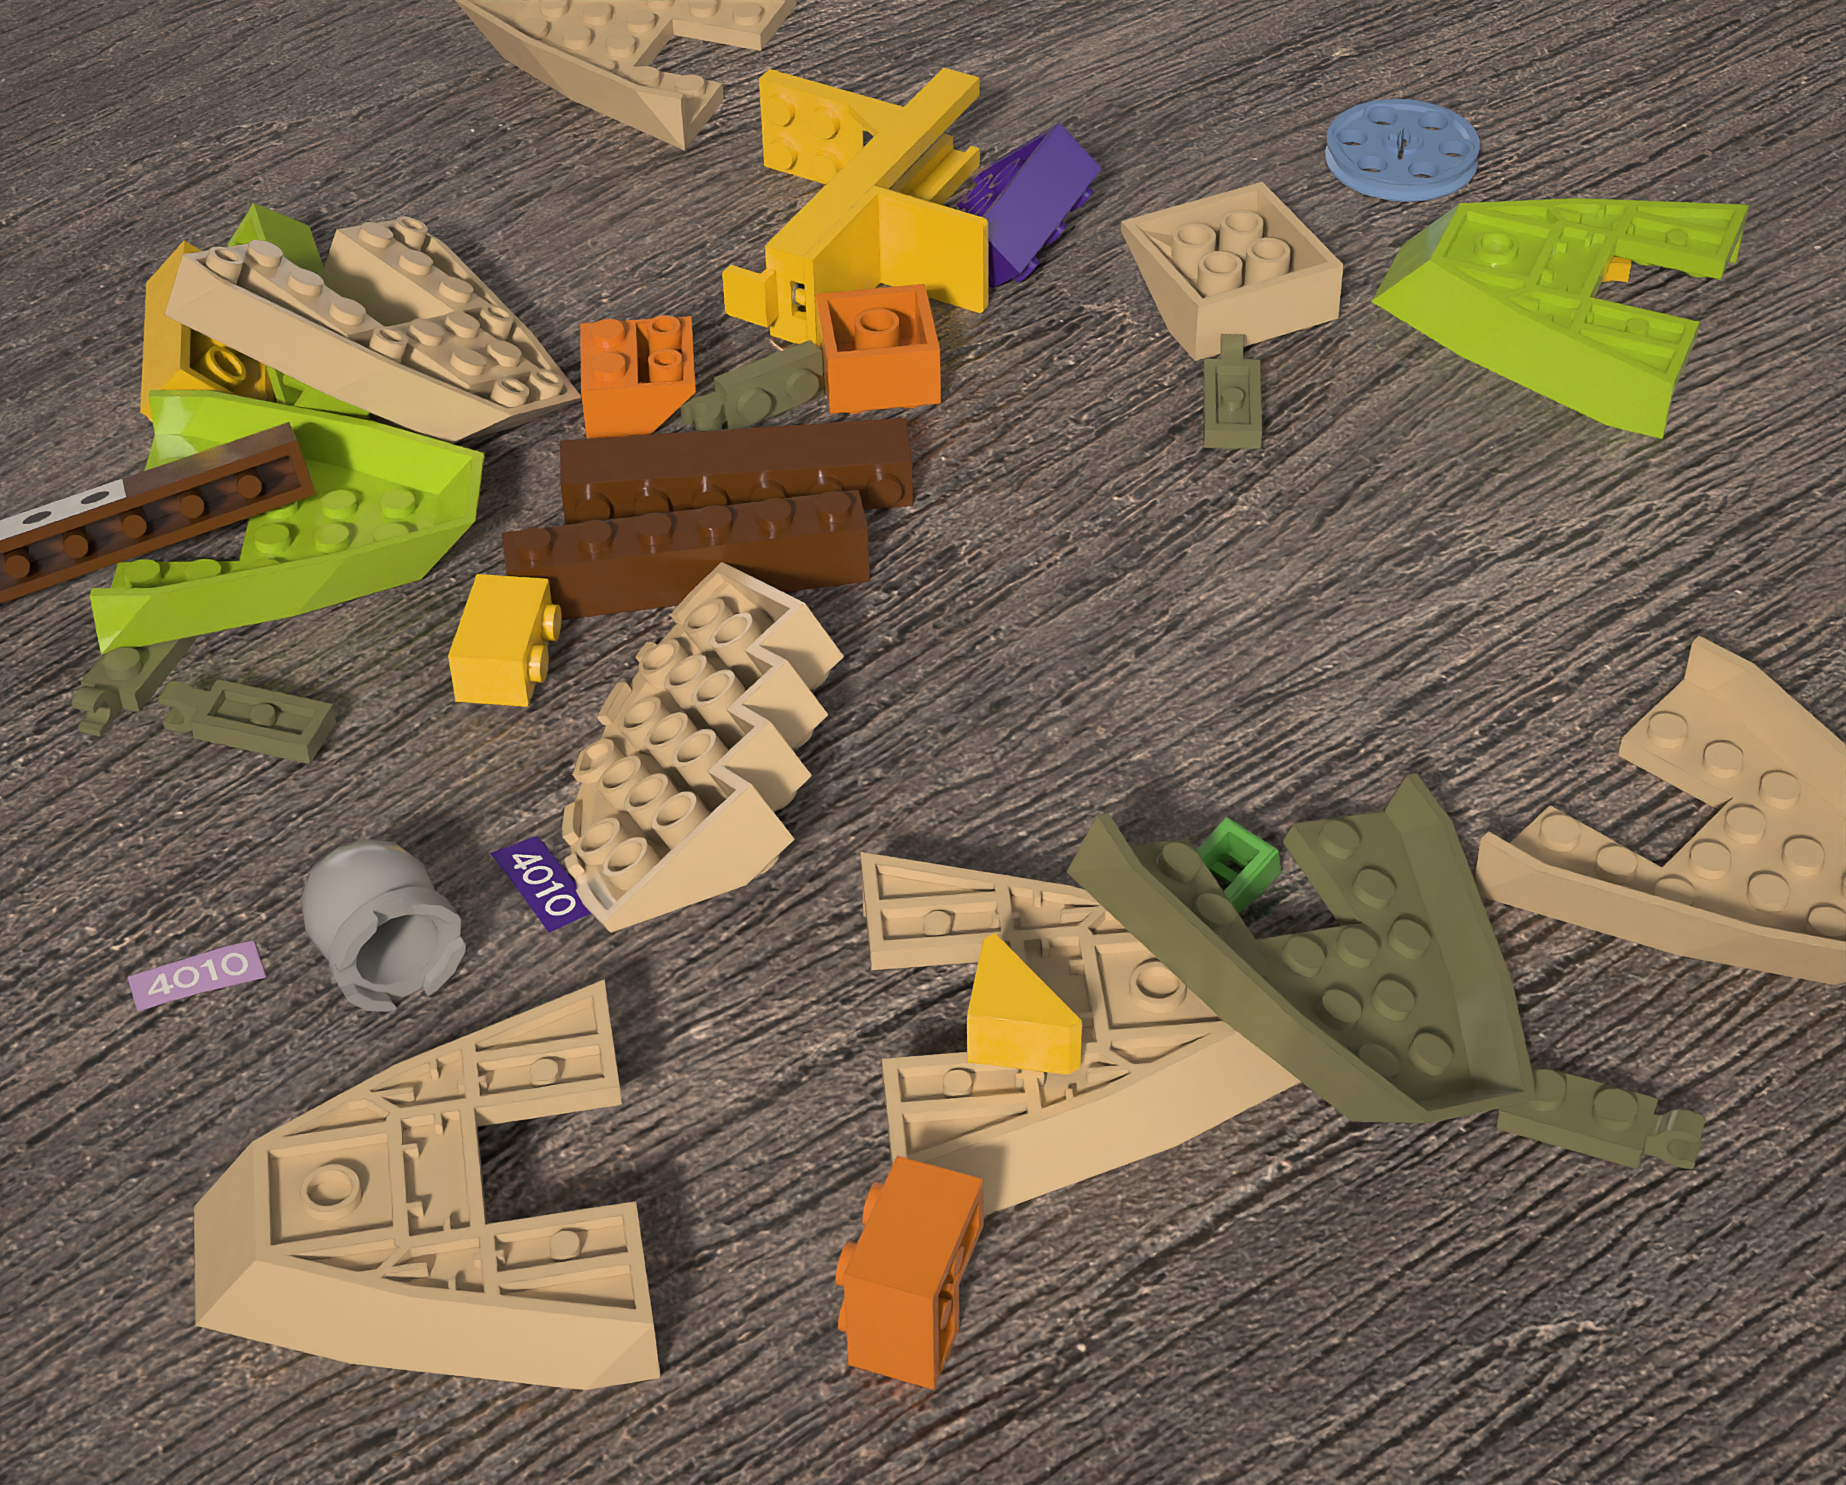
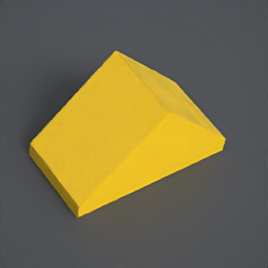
[967,933,1082,1075]

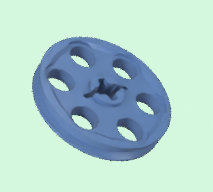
[1325,99,1480,202]

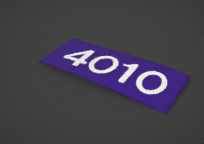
[490,836,591,933]

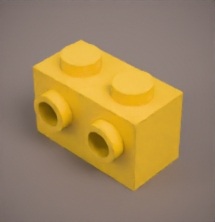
[448,574,561,707]

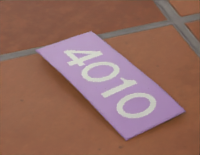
[128,940,266,1012]

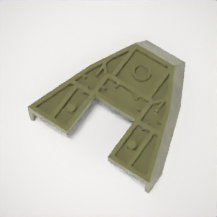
[1067,773,1538,1124]

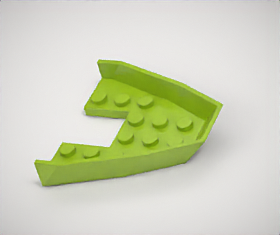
[1371,198,1749,439]
[89,390,485,654]

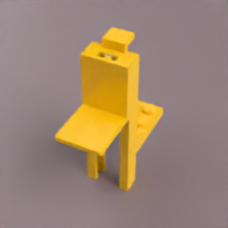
[722,67,988,346]

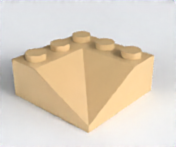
[1121,182,1343,361]

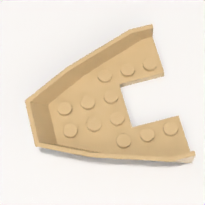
[455,0,797,151]
[1474,636,1846,985]
[860,852,1301,1216]
[194,980,661,1390]

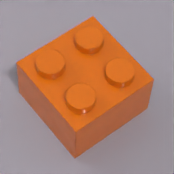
[815,284,941,414]

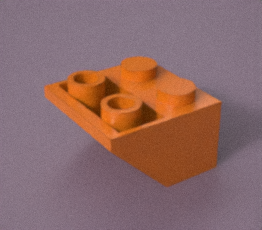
[580,315,696,439]

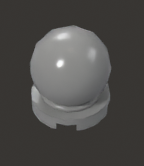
[300,840,466,1012]

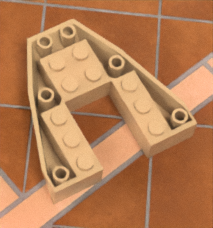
[165,216,582,444]

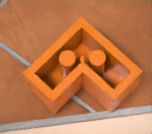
[835,1156,984,1390]

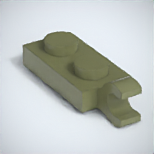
[1203,334,1262,450]
[680,340,824,432]
[71,635,200,737]
[158,679,336,764]
[1496,1063,1706,1169]

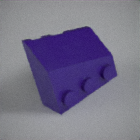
[957,123,1102,288]

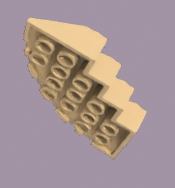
[562,562,844,933]

